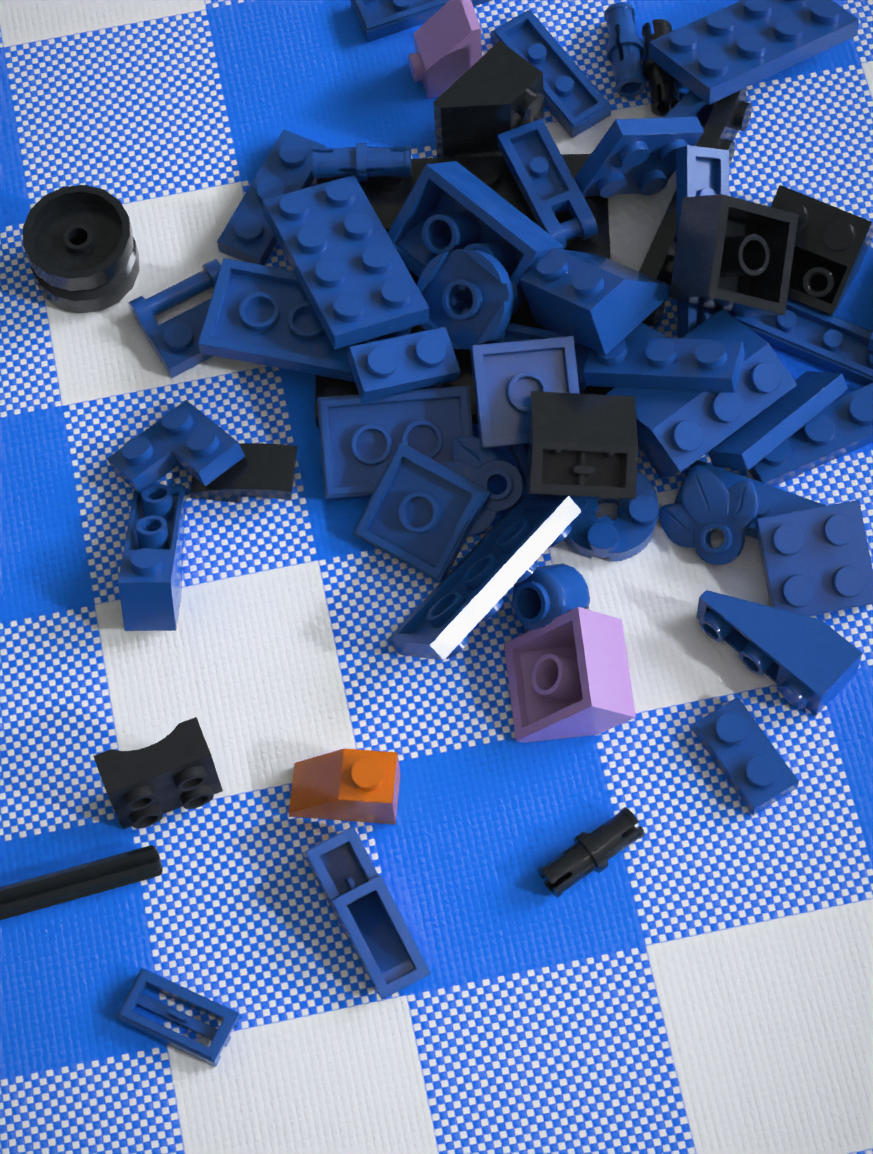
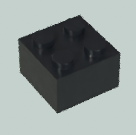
[669,194,799,316]

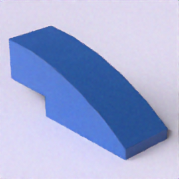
[302,826,431,1000]

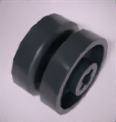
[23,185,140,313]

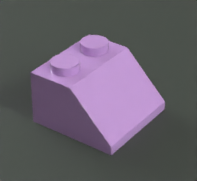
[504,607,636,743]

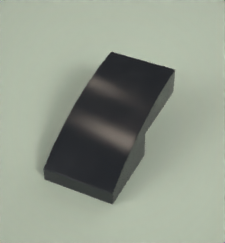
[190,443,297,503]

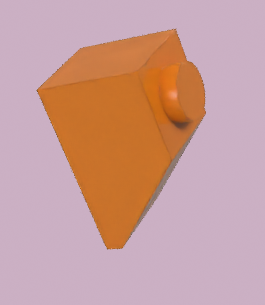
[289,748,401,825]

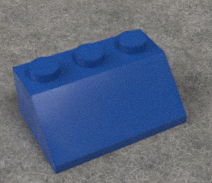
[388,161,565,315]
[604,309,797,478]

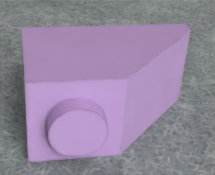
[408,0,482,99]

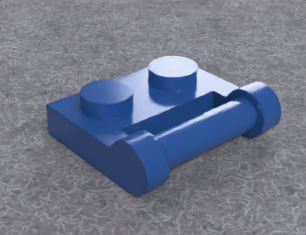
[128,258,221,378]

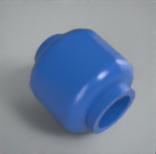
[512,563,590,631]

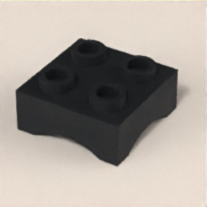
[93,717,223,829]

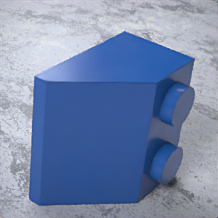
[519,248,671,356]

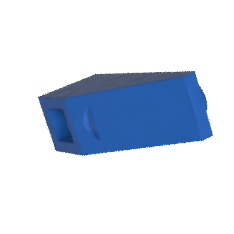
[118,484,186,631]
[696,590,863,716]

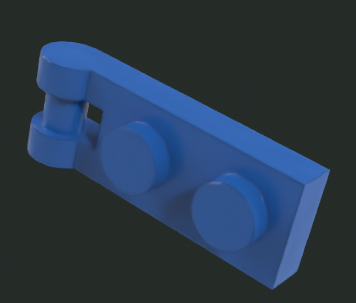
[497,118,598,248]

